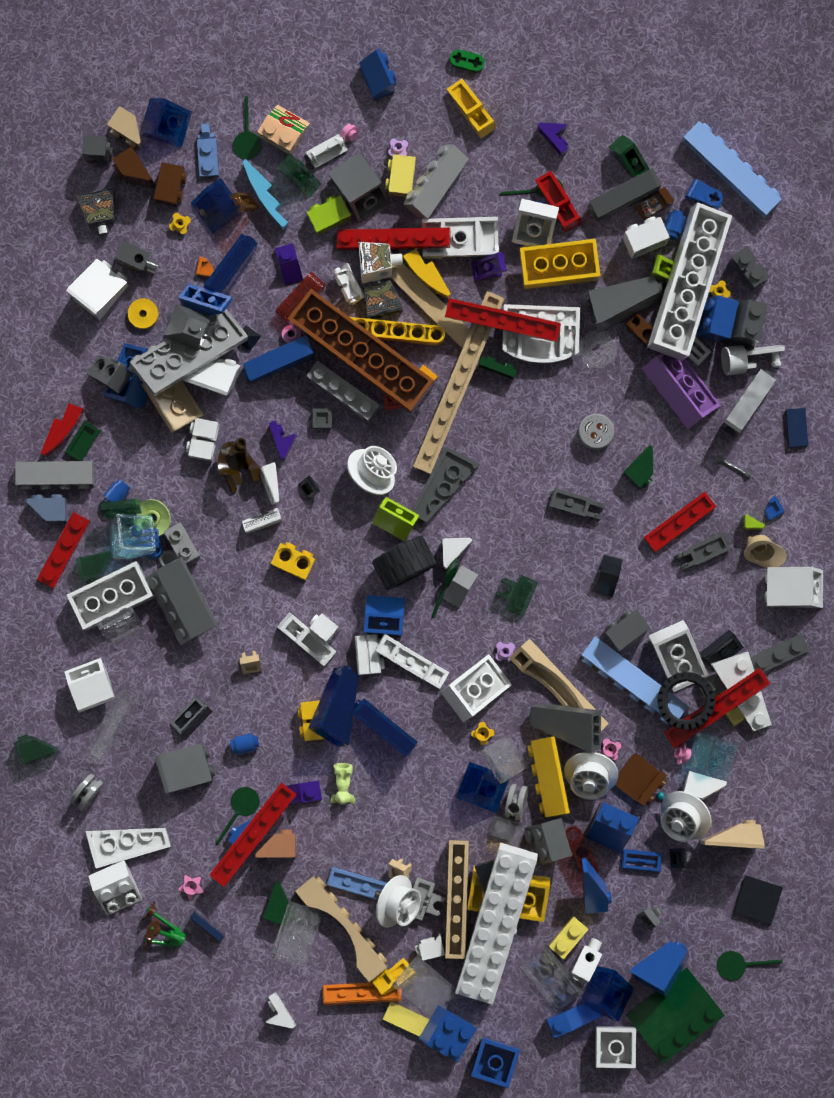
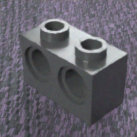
[82,135,113,164]
[87,355,132,394]

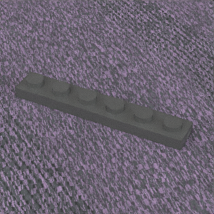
[698,634,809,699]

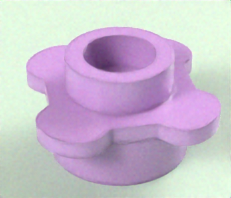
[388,139,408,156]
[495,642,515,662]

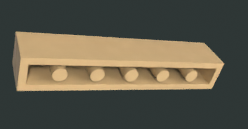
[445,840,469,959]

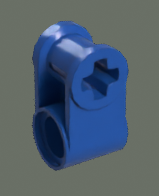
[685,179,723,209]

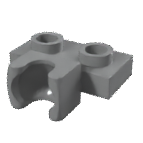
[413,877,446,920]

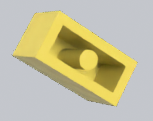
[385,154,416,197]
[548,916,589,959]

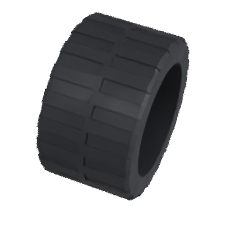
[372,536,437,590]

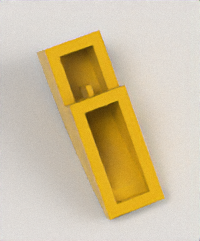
[447,79,496,139]
[403,249,451,299]

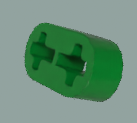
[450,49,485,73]

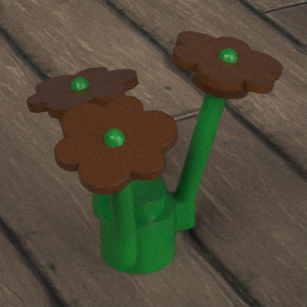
[142,901,185,951]

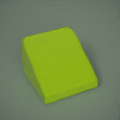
[743,514,765,530]

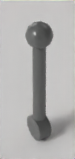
[715,455,751,479]

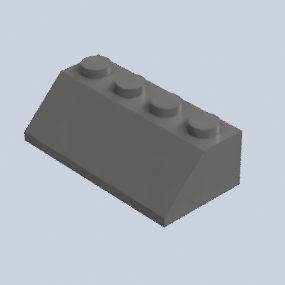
[146,557,218,646]

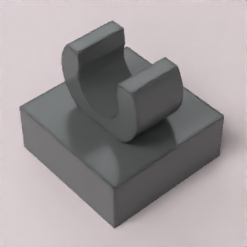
[637,906,663,930]

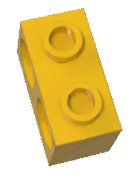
[271,542,316,581]

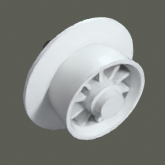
[347,446,397,495]
[564,752,618,800]
[661,791,711,842]
[374,875,421,928]

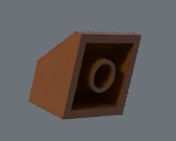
[112,147,155,188]

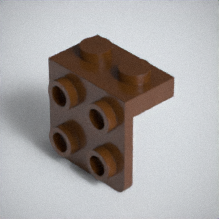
[615,753,667,806]

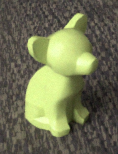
[330,763,355,805]

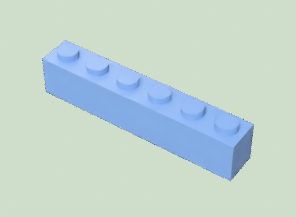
[682,121,782,218]
[581,636,688,726]

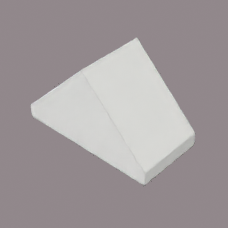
[442,538,472,569]

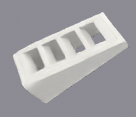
[259,462,279,505]

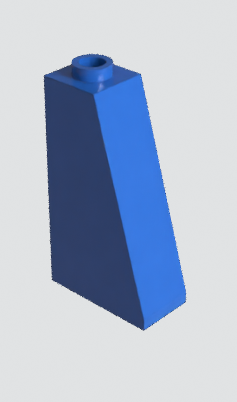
[242,335,315,383]

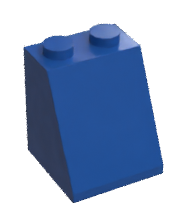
[585,802,639,853]
[630,941,689,997]

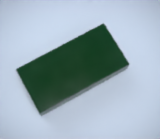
[64,420,101,461]

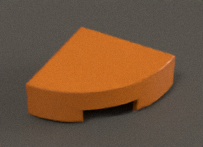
[196,256,215,279]

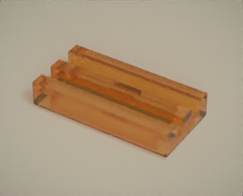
[230,193,259,212]

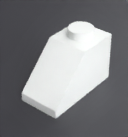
[309,613,340,644]
[683,771,727,801]

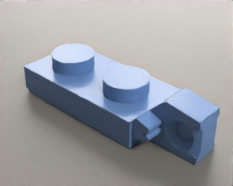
[197,124,219,178]

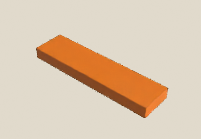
[323,982,402,1006]

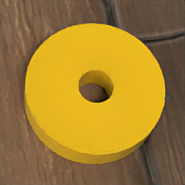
[128,298,159,329]

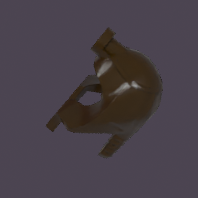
[217,438,261,493]

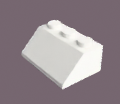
[183,358,241,396]

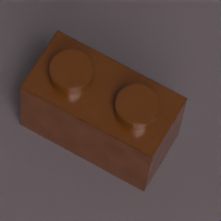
[154,162,188,207]

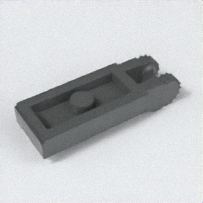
[549,488,605,520]
[674,532,731,571]

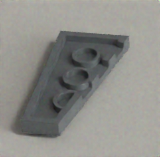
[411,446,480,523]

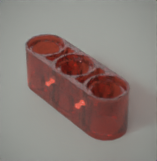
[275,272,326,325]
[565,826,599,874]

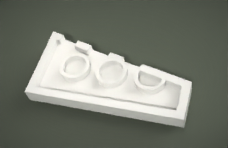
[711,652,772,731]
[85,828,171,868]

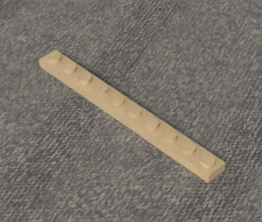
[413,291,504,474]

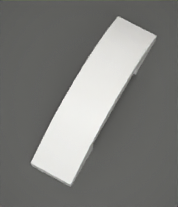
[375,634,449,689]

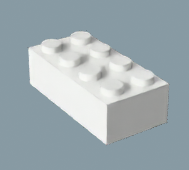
[67,561,155,631]

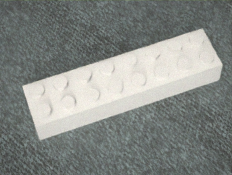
[647,202,732,361]
[455,843,538,1005]

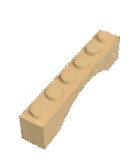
[509,639,609,731]
[295,876,388,982]

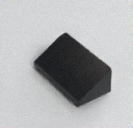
[700,630,744,671]
[170,696,213,739]

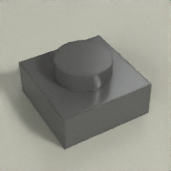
[313,409,332,429]

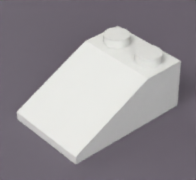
[648,620,709,692]
[440,654,512,722]

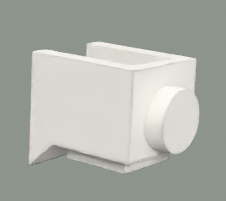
[415,933,445,961]

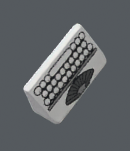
[242,508,282,534]

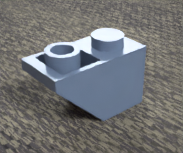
[26,494,67,523]

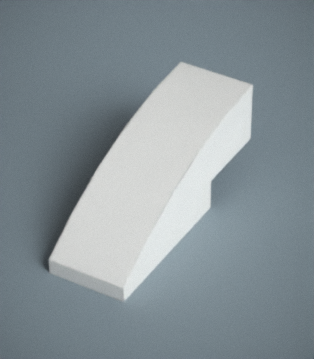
[277,612,336,666]

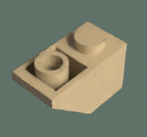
[107,106,142,149]

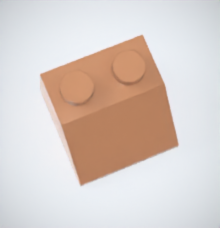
[256,830,296,857]

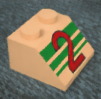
[257,105,310,156]

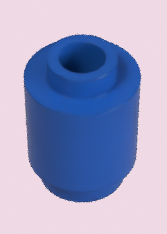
[664,210,686,240]
[103,479,131,508]
[230,733,259,756]

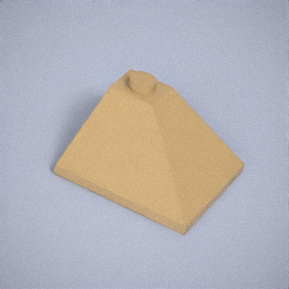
[699,820,764,849]

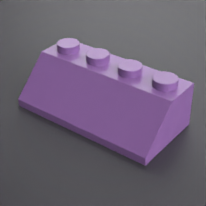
[642,353,721,429]

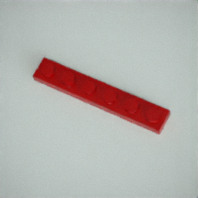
[337,227,451,250]
[445,298,561,342]
[663,668,771,749]
[209,782,297,887]

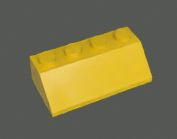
[520,239,601,289]
[527,736,570,817]
[467,866,550,922]

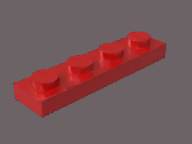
[643,492,717,553]
[37,512,91,588]

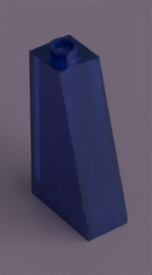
[204,234,258,295]
[309,665,359,747]
[352,698,418,757]

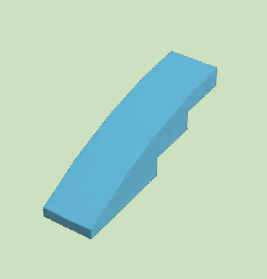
[242,159,289,231]

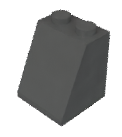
[328,153,391,223]
[721,300,768,348]
[155,743,215,794]

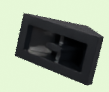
[594,555,623,596]

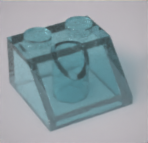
[109,513,156,559]
[686,732,738,782]

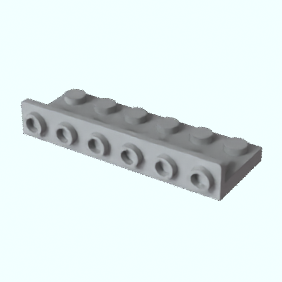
[129,309,248,397]

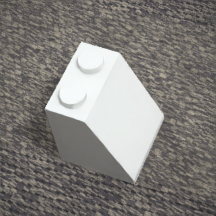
[66,259,128,320]
[764,567,823,608]

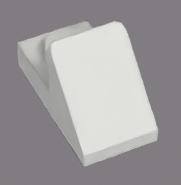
[266,992,296,1028]

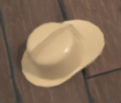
[744,535,787,568]

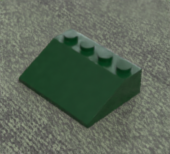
[626,967,725,1064]

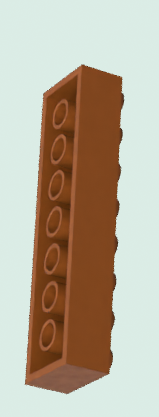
[288,289,434,414]

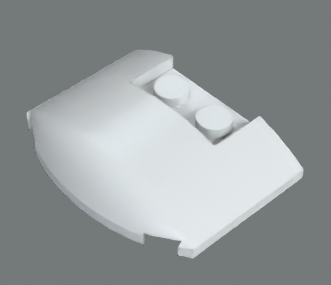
[502,304,580,363]

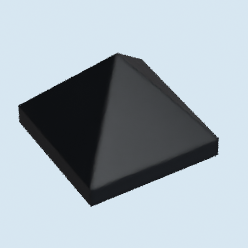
[240,325,261,351]
[298,475,320,501]
[669,848,687,868]

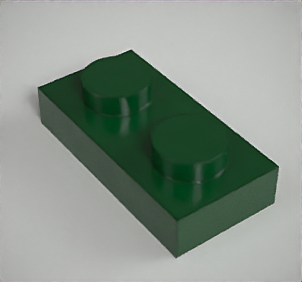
[478,356,517,380]

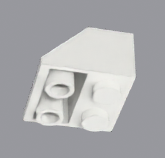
[65,658,115,713]
[89,860,142,916]

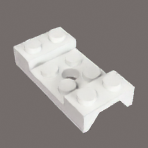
[422,217,499,259]

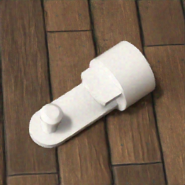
[721,345,785,376]

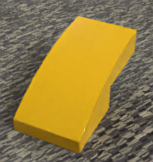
[371,958,416,996]

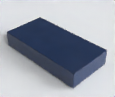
[786,408,808,448]
[190,911,225,942]

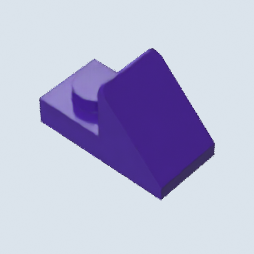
[537,122,568,157]
[275,243,304,285]
[471,252,507,281]
[269,420,297,461]
[286,781,322,805]

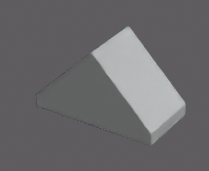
[442,565,478,608]

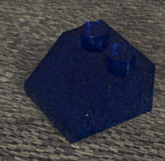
[140,98,192,147]
[191,177,244,234]
[456,762,510,813]
[581,966,634,1023]

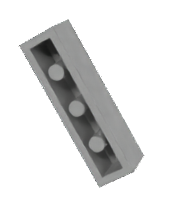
[403,144,469,219]
[306,361,380,423]
[15,461,94,490]

